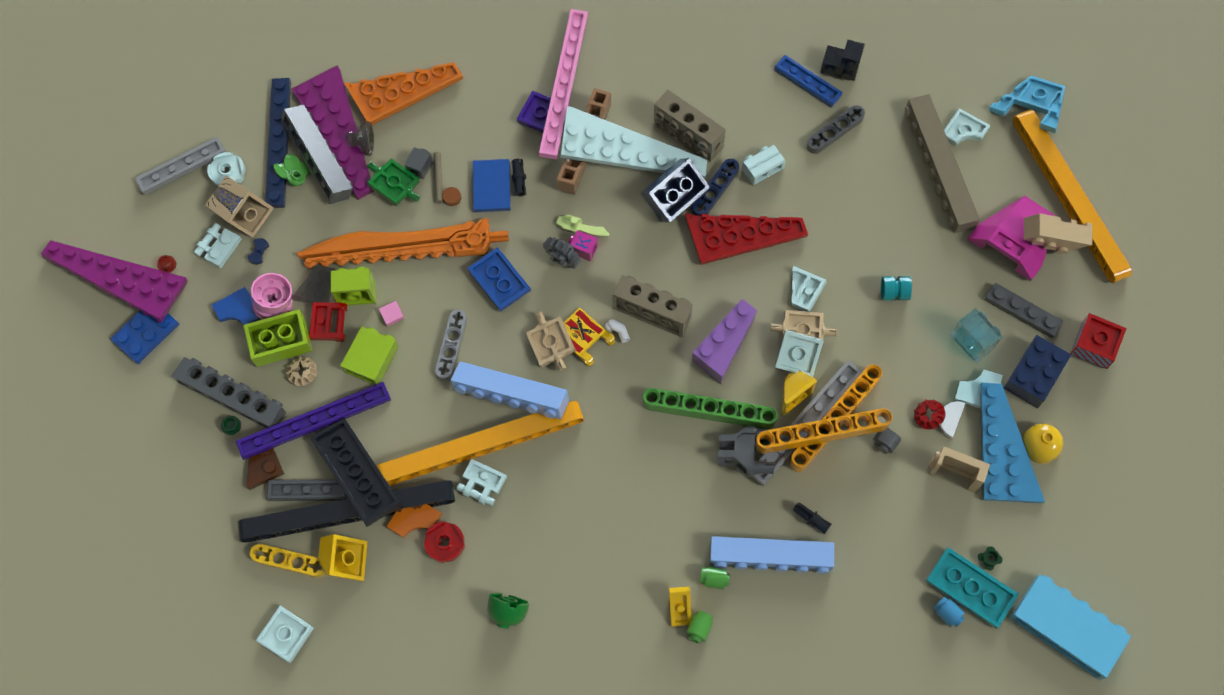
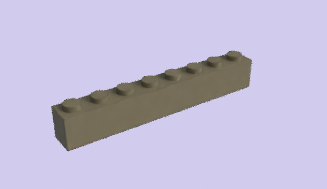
[905,94,980,233]

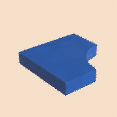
[212,287,261,325]

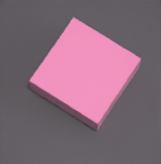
[379,301,404,327]

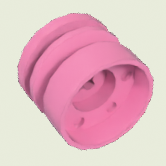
[251,273,292,320]

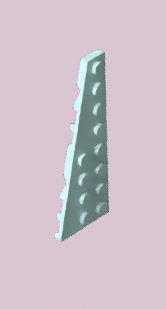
[560,106,707,179]

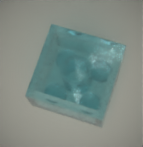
[951,308,1003,363]

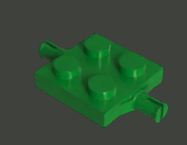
[367,158,421,206]

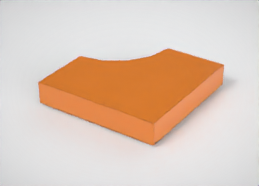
[386,504,442,538]

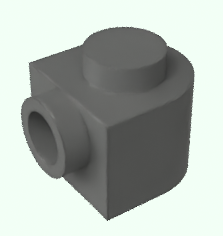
[873,428,901,454]

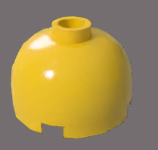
[1022,423,1064,464]

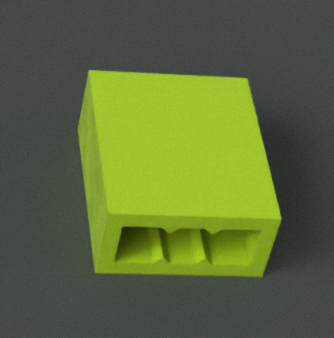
[340,326,398,385]

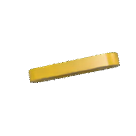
[250,544,326,578]

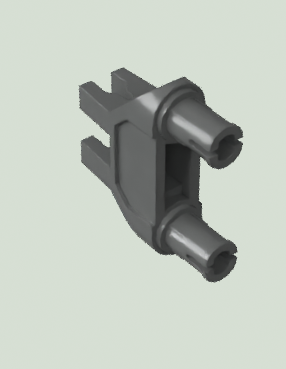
[718,425,774,477]

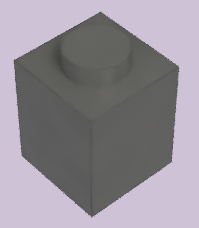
[404,147,433,180]

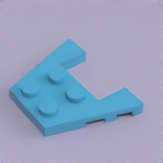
[990,75,1065,133]

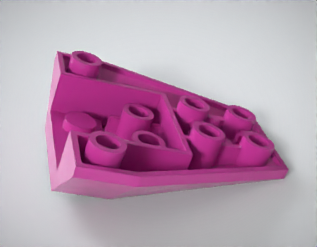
[967,196,1056,281]

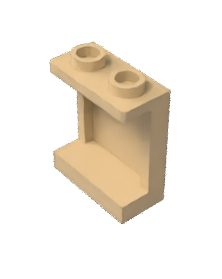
[928,446,990,493]

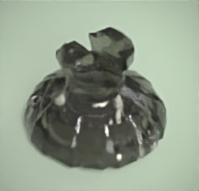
[346,121,374,156]

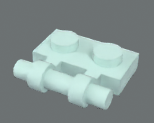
[193,223,242,269]
[457,459,507,506]

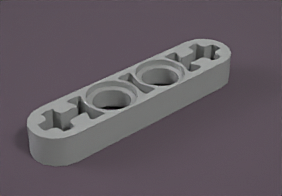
[435,309,467,381]

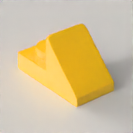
[669,586,692,627]

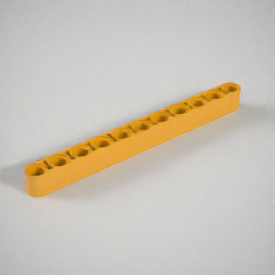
[1013,109,1132,283]
[377,401,584,486]

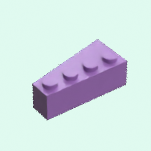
[692,299,757,384]

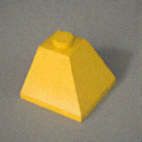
[781,370,817,416]
[318,534,368,581]

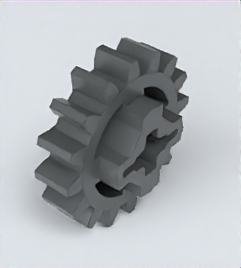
[543,237,581,269]

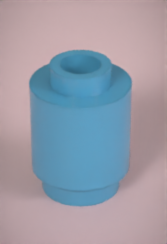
[933,596,965,627]

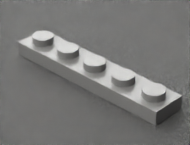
[135,137,226,195]

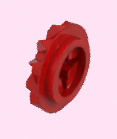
[913,399,946,430]

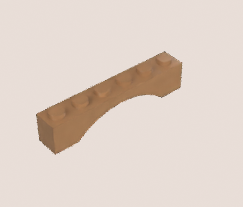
[557,88,612,195]

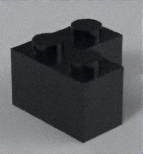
[820,39,865,81]

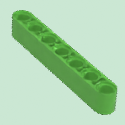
[643,388,777,429]

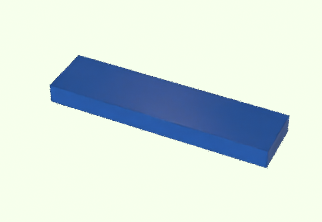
[774,55,843,108]

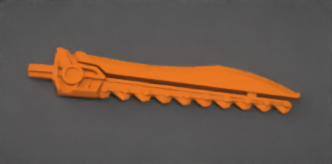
[297,218,509,269]

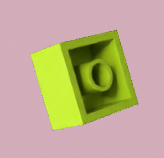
[331,267,376,306]

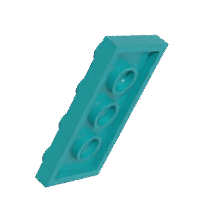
[925,547,1019,629]

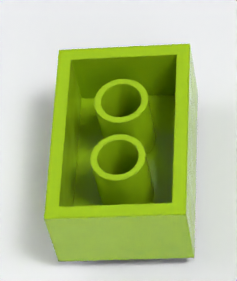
[244,309,313,367]

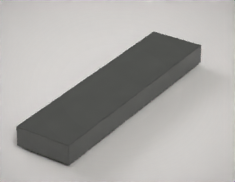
[267,480,347,501]

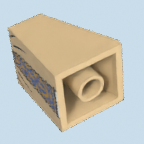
[205,175,274,238]

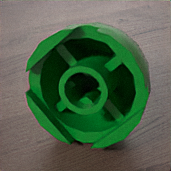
[487,593,529,629]

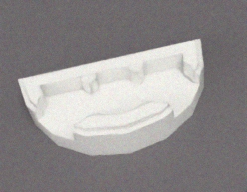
[940,401,965,439]

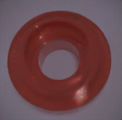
[157,255,177,273]

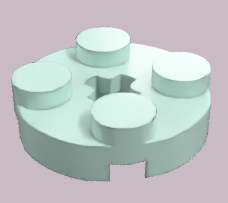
[207,152,245,187]

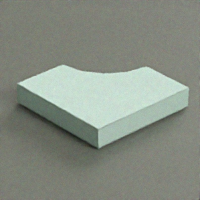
[944,108,991,146]
[954,370,1003,409]

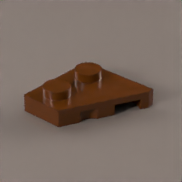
[246,448,285,490]

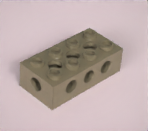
[654,90,726,162]
[612,275,693,337]

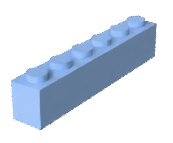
[451,361,569,419]
[710,536,834,574]

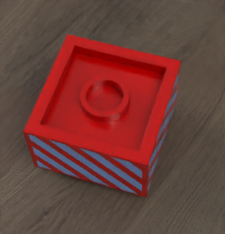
[1070,313,1127,369]

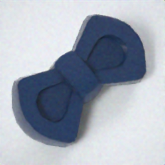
[248,238,269,265]

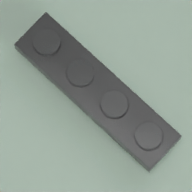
[985,283,1063,339]

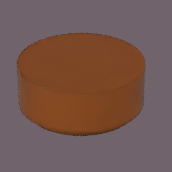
[442,187,461,206]

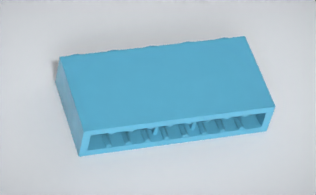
[1009,575,1132,680]

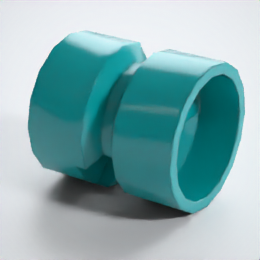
[881,276,912,301]

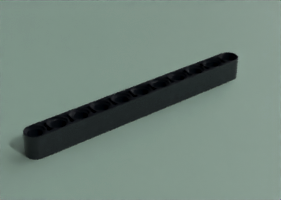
[238,480,455,543]

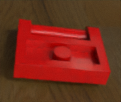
[309,302,348,342]

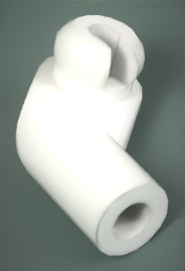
[605,319,630,343]

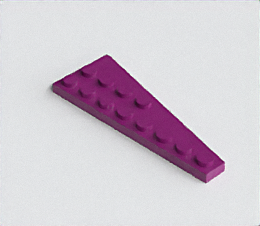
[292,65,374,200]
[41,240,187,323]

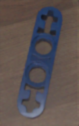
[693,159,739,216]

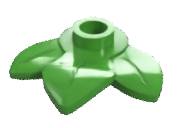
[273,154,310,187]

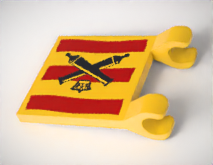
[564,307,615,366]

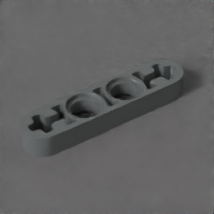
[807,105,865,154]

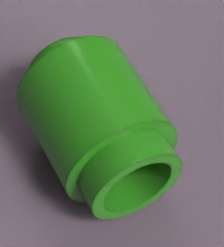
[700,566,730,590]
[686,611,713,644]

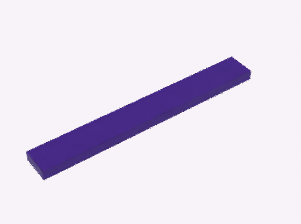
[236,382,391,460]

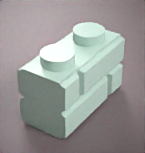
[742,145,786,185]

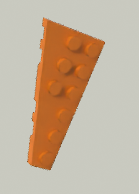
[344,62,463,127]

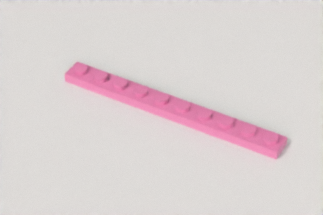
[539,9,588,160]

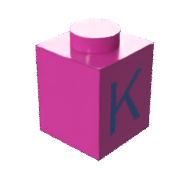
[568,230,598,261]

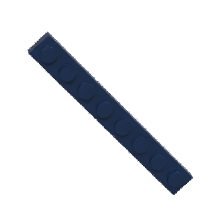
[265,78,291,208]

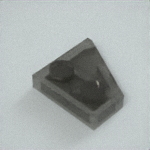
[292,266,336,304]

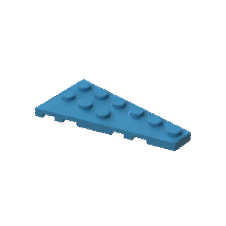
[980,383,1045,503]

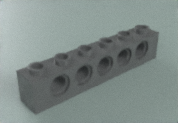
[172,357,286,428]

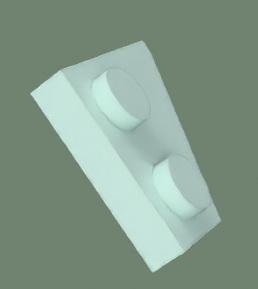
[792,266,826,312]

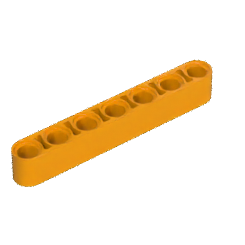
[790,364,882,472]
[755,408,892,454]

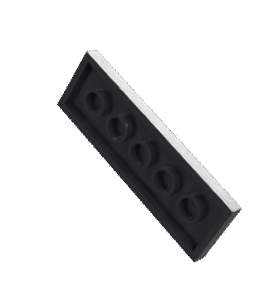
[310,418,402,527]

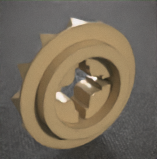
[286,356,317,386]

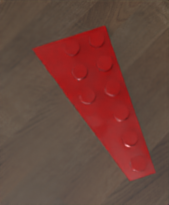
[685,213,808,265]

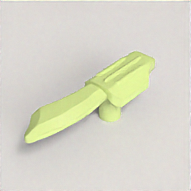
[556,215,610,236]

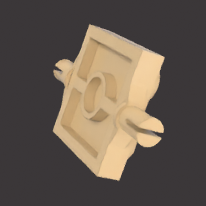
[770,310,837,351]
[526,312,576,372]

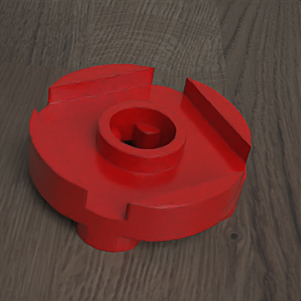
[424,522,465,563]

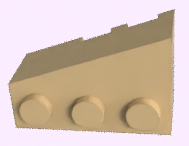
[1024,213,1092,254]

